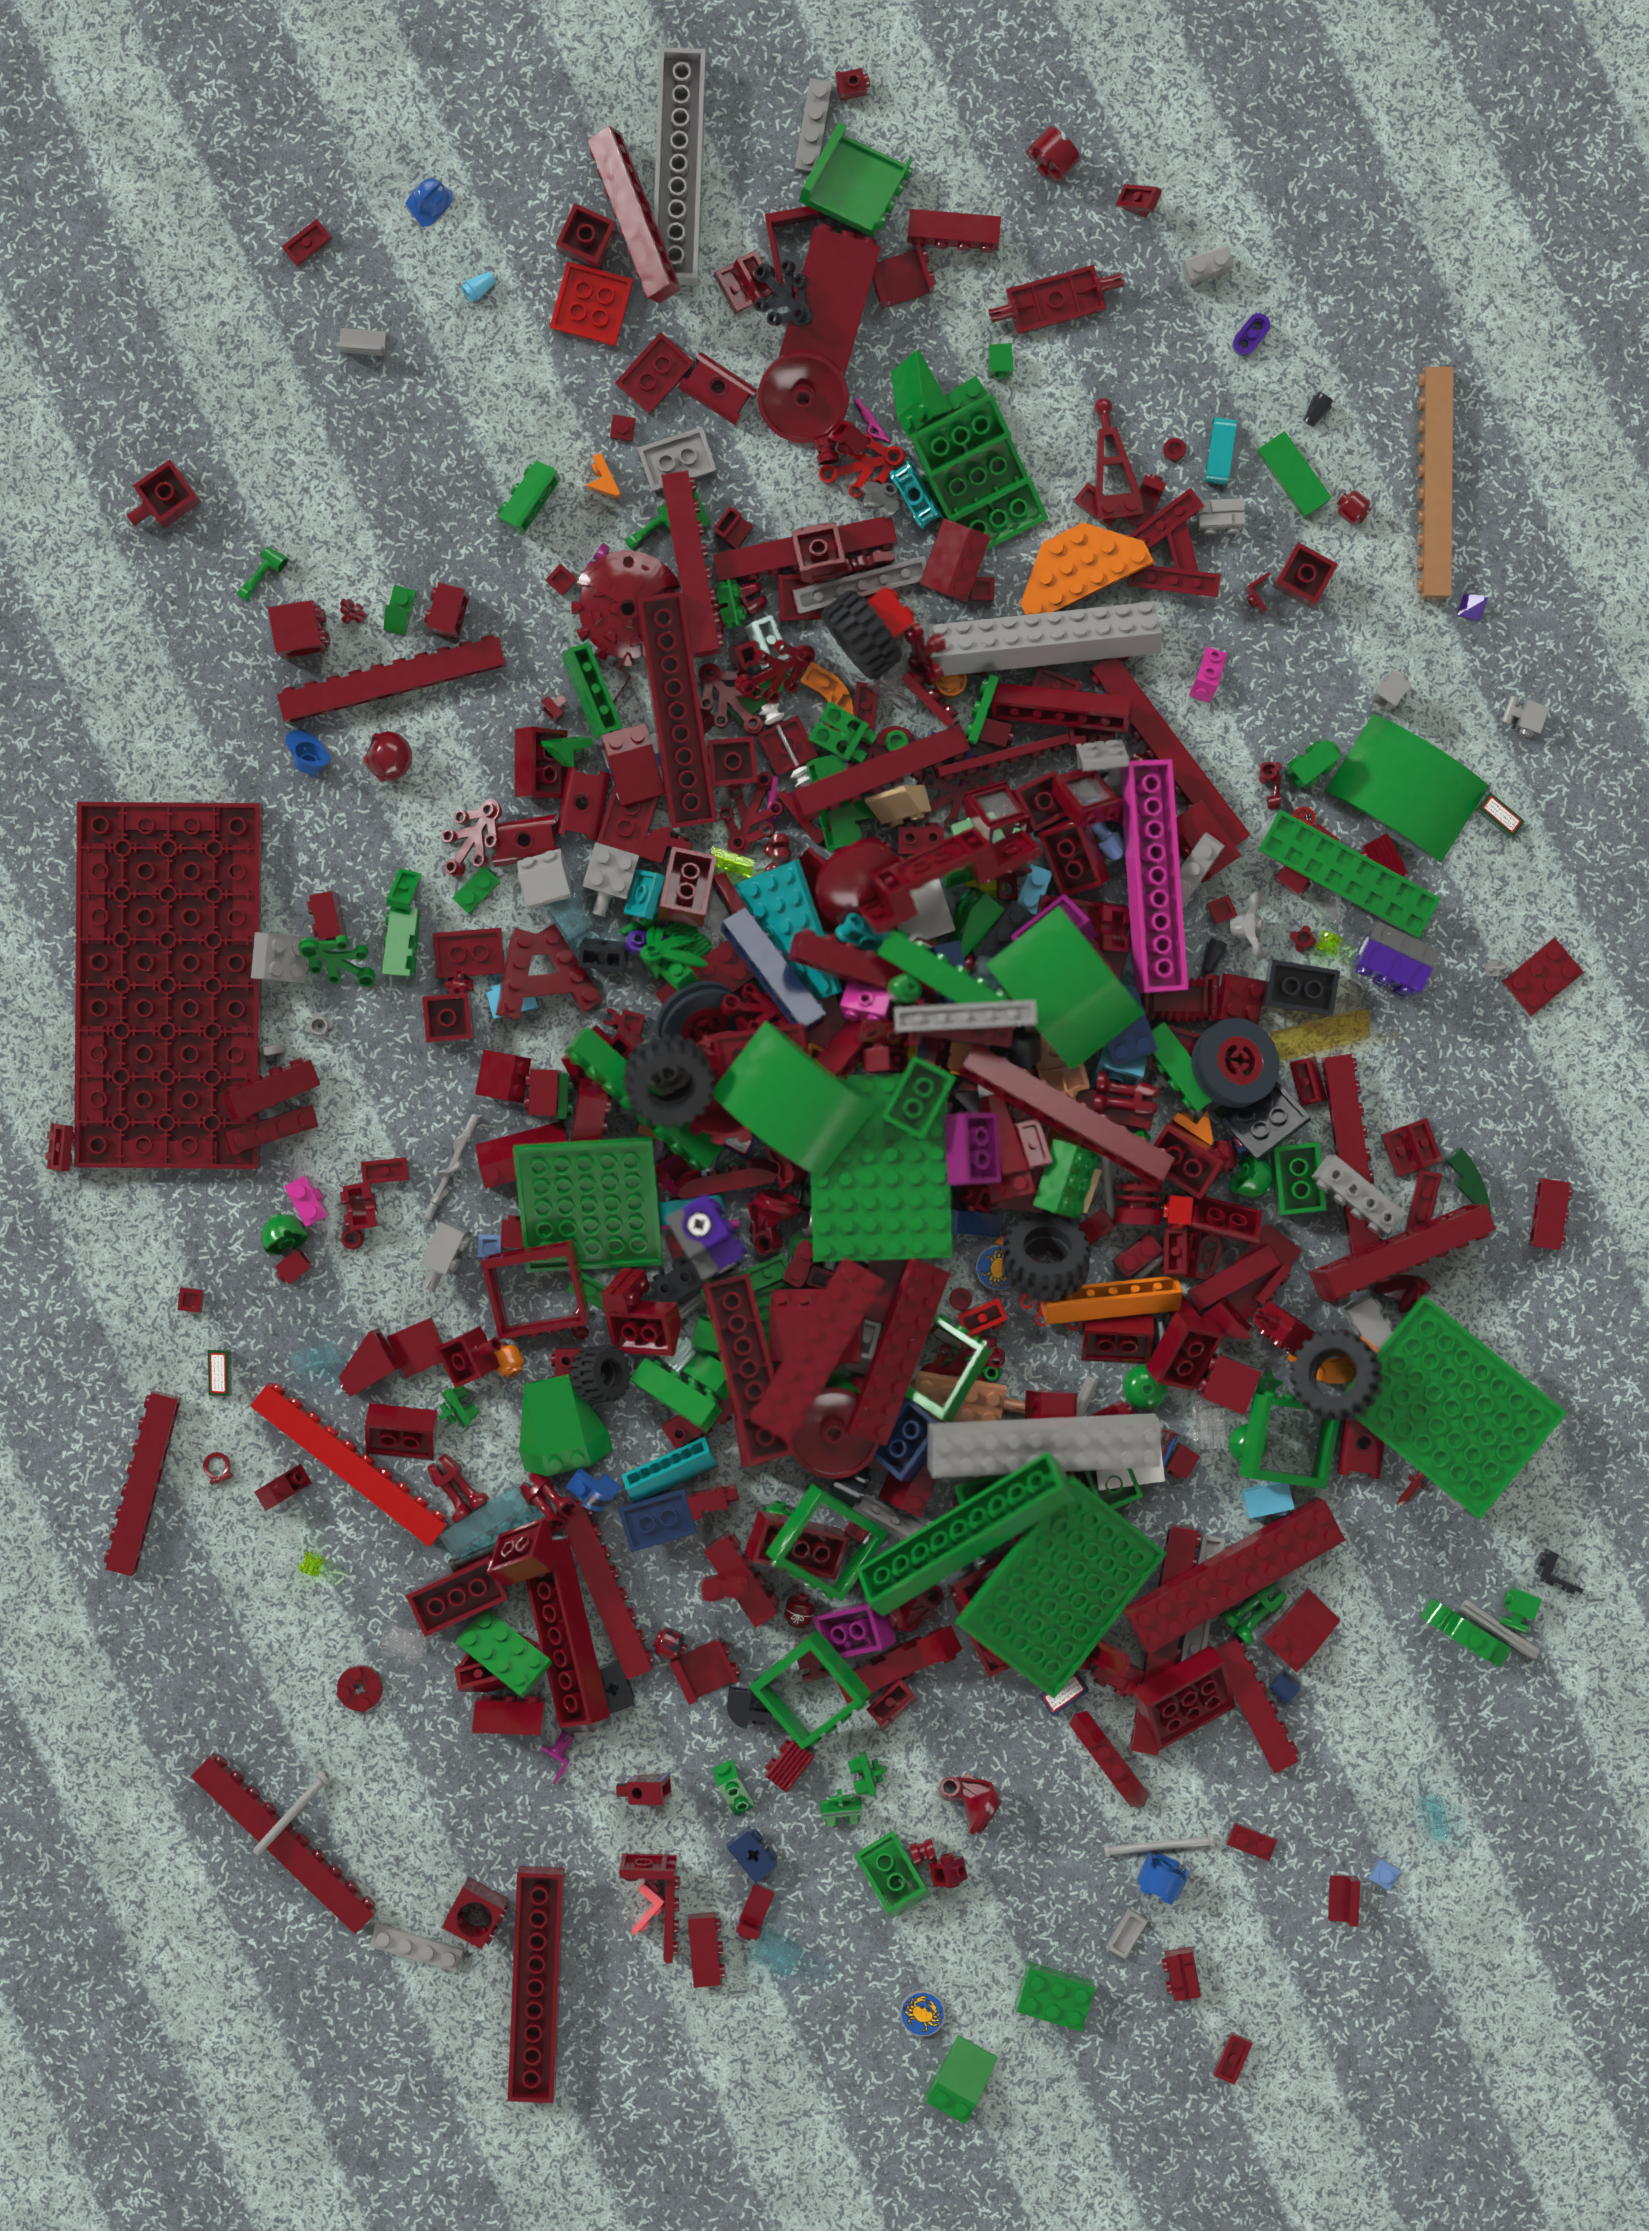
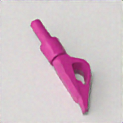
[853,397,890,442]
[765,776,780,830]

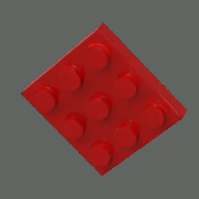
[550,261,634,347]

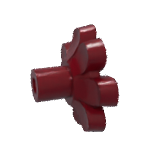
[340,598,367,624]
[444,970,474,994]

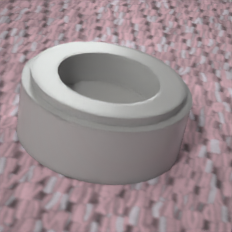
[261,1043,285,1056]

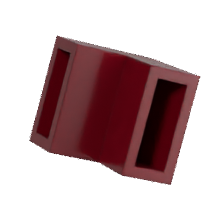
[713,506,753,549]

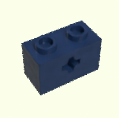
[727,1826,777,1883]

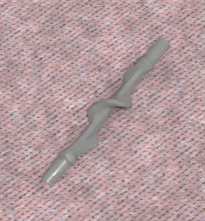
[424,1114,480,1221]

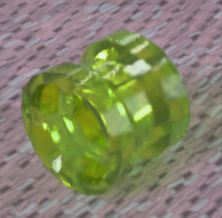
[1315,930,1343,955]
[298,1551,326,1577]

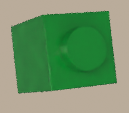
[988,343,1014,380]

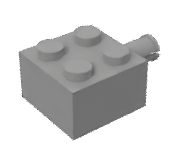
[582,842,641,917]
[420,1220,471,1293]

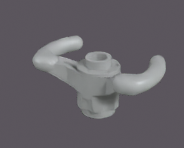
[1230,891,1269,959]

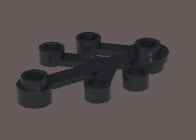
[754,260,814,327]

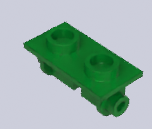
[716,579,746,629]

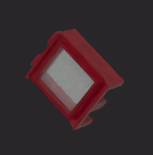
[1052,768,1122,829]
[964,780,1031,844]

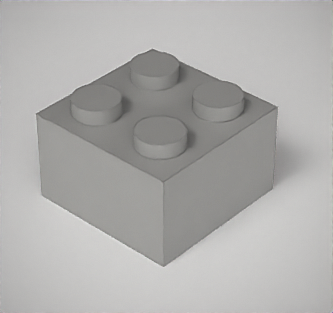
[251,932,307,983]

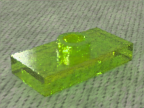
[709,846,755,877]

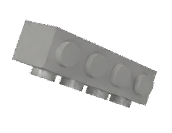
[1312,1155,1404,1234]

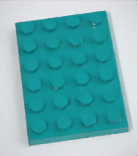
[733,859,843,1005]

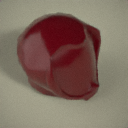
[363,731,412,783]

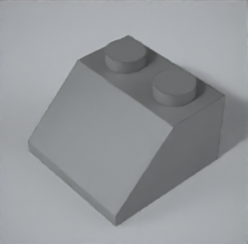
[517,849,572,910]

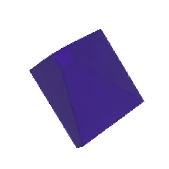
[1457,593,1488,622]

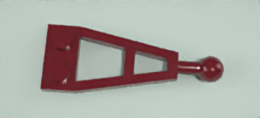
[1094,398,1144,522]

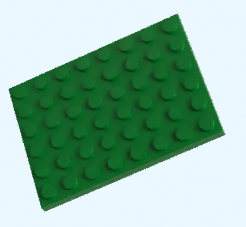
[811,1073,952,1262]
[1342,1295,1567,1520]
[956,1475,1167,1699]

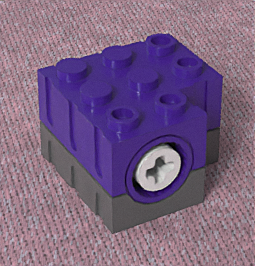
[1351,921,1441,997]
[665,1194,748,1283]

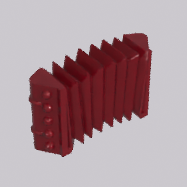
[1141,974,1220,1024]

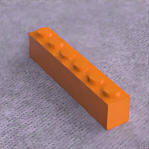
[1041,1275,1183,1324]

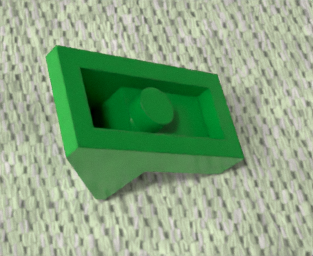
[383,585,417,636]
[541,736,593,768]

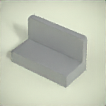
[336,328,387,356]

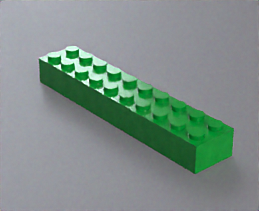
[857,1451,1076,1616]

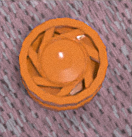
[935,674,967,698]

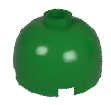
[1229,1153,1273,1199]
[261,1213,308,1256]
[1122,1364,1168,1410]

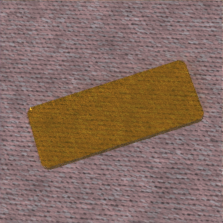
[1270,1008,1370,1061]

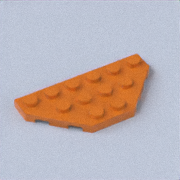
[1020,522,1154,615]

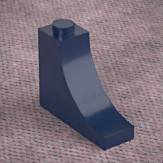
[951,1208,1002,1238]

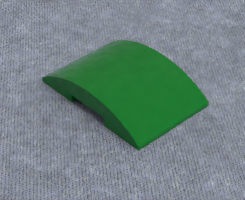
[910,393,1048,550]
[1325,713,1489,863]
[986,906,1145,1071]
[712,1020,877,1178]

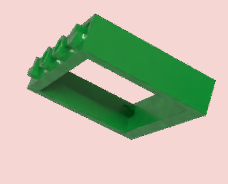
[906,1314,993,1422]
[1239,1391,1339,1489]
[766,1484,888,1602]
[749,1629,872,1750]

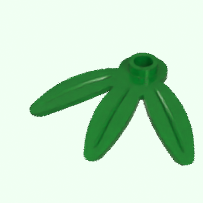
[640,926,707,968]

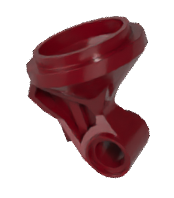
[748,1189,804,1255]
[888,1584,944,1632]
[939,1772,1002,1836]

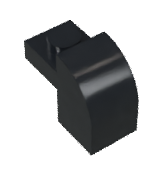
[727,1686,772,1729]

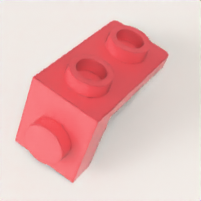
[631,1879,665,1935]

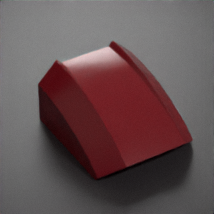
[791,522,847,584]

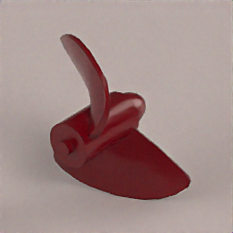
[1374,1274,1431,1313]

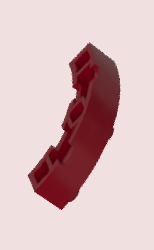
[835,1625,963,1704]

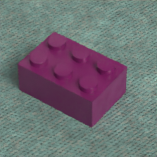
[944,1113,1001,1185]
[813,1602,896,1658]

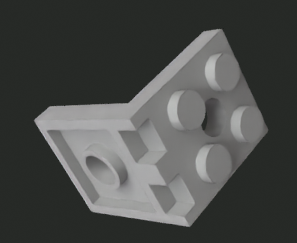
[1076,739,1129,799]

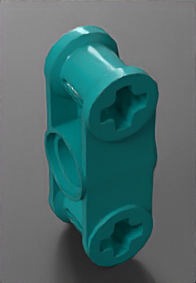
[890,460,943,529]
[835,913,897,959]

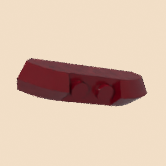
[674,1159,779,1199]
[1069,1711,1149,1807]

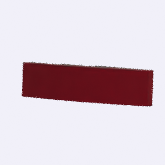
[1187,1244,1282,1311]

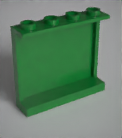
[799,122,914,237]

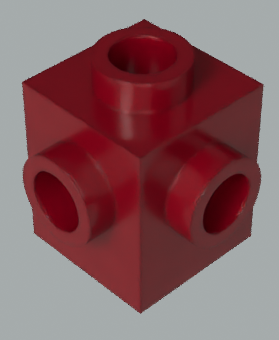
[956,1183,993,1213]
[929,1853,968,1888]

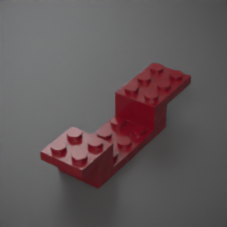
[859,826,1043,935]

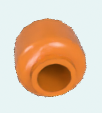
[494,1343,525,1378]

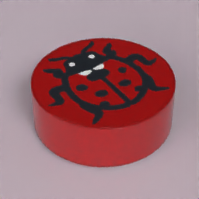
[1292,807,1315,826]

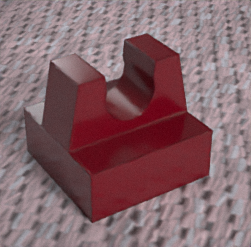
[540,694,567,724]

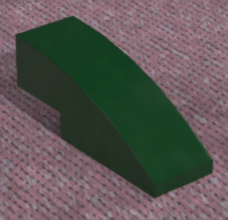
[1445,1148,1492,1215]

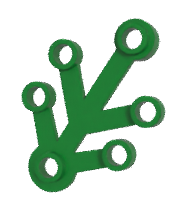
[298,935,376,987]

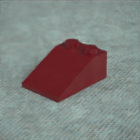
[601,723,665,807]
[1260,1588,1341,1673]

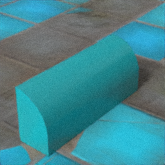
[622,1437,719,1503]

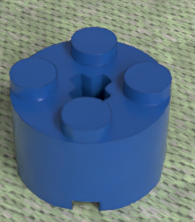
[1137,1852,1190,1905]

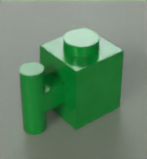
[1500,1586,1542,1634]

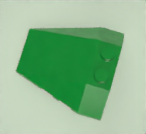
[519,1374,613,1476]

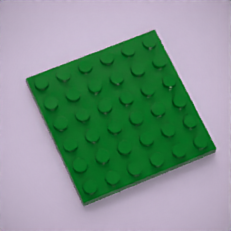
[513,1137,663,1273]

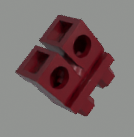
[687,1482,739,1521]

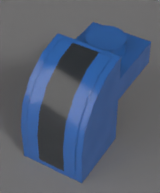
[566,1468,622,1511]

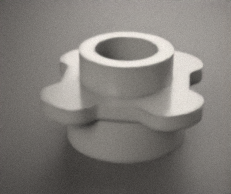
[1482,959,1508,976]
[306,1012,333,1039]

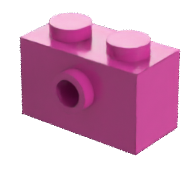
[840,982,894,1021]
[284,1175,330,1227]

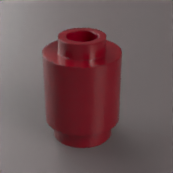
[1213,1140,1236,1173]

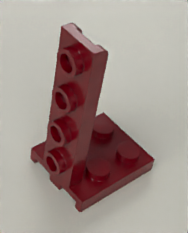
[899,999,1013,1049]
[1078,1640,1130,1678]
[619,1853,680,1964]

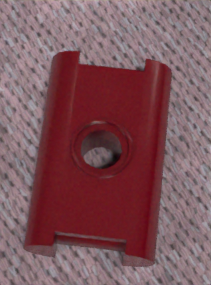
[678,352,758,426]
[556,766,610,841]
[492,814,562,867]
[1337,1418,1385,1479]

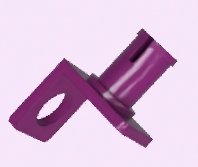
[541,1730,575,1785]

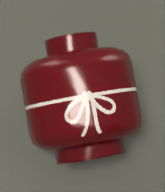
[784,1592,816,1628]

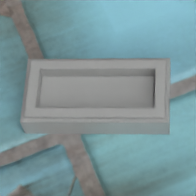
[1105,1908,1149,1960]

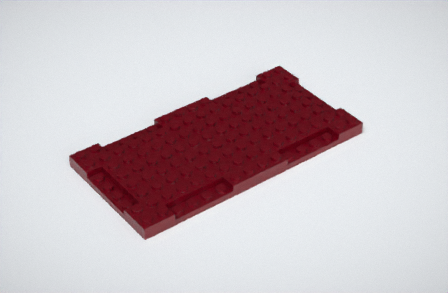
[74,802,263,1169]

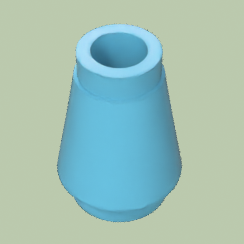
[461,271,496,302]

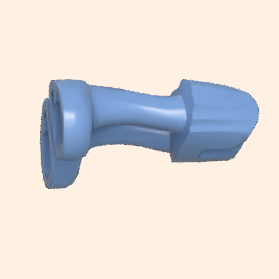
[1085,798,1126,860]

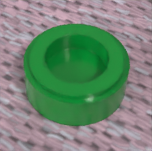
[885,730,908,752]

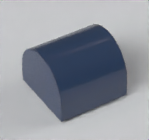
[1268,1670,1301,1703]

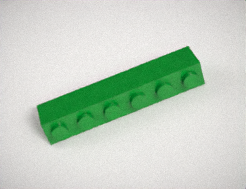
[877,928,1010,1004]

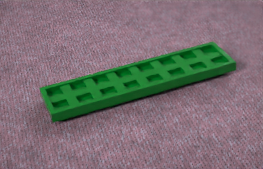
[1257,809,1441,939]

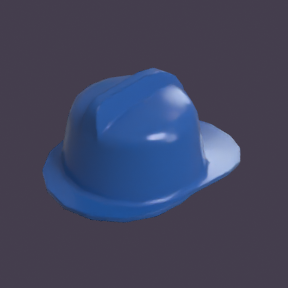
[405,178,453,227]
[285,730,330,778]

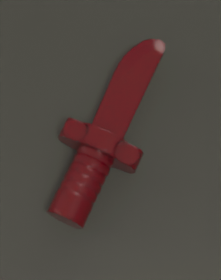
[1396,1471,1426,1505]

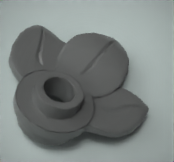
[860,482,901,519]

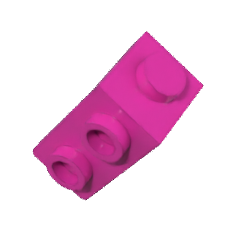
[1189,647,1227,703]

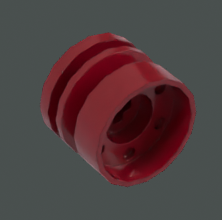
[1113,1181,1163,1225]

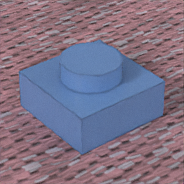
[478,1234,502,1257]
[1369,1858,1401,1891]

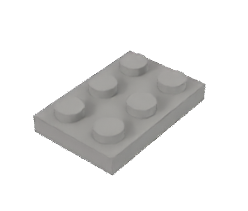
[637,427,717,493]

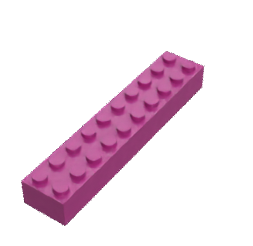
[1120,759,1188,994]

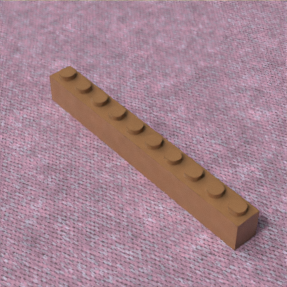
[1416,367,1454,599]

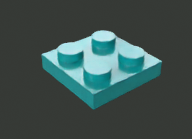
[623,869,665,920]

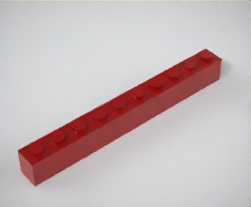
[250,1383,448,1547]

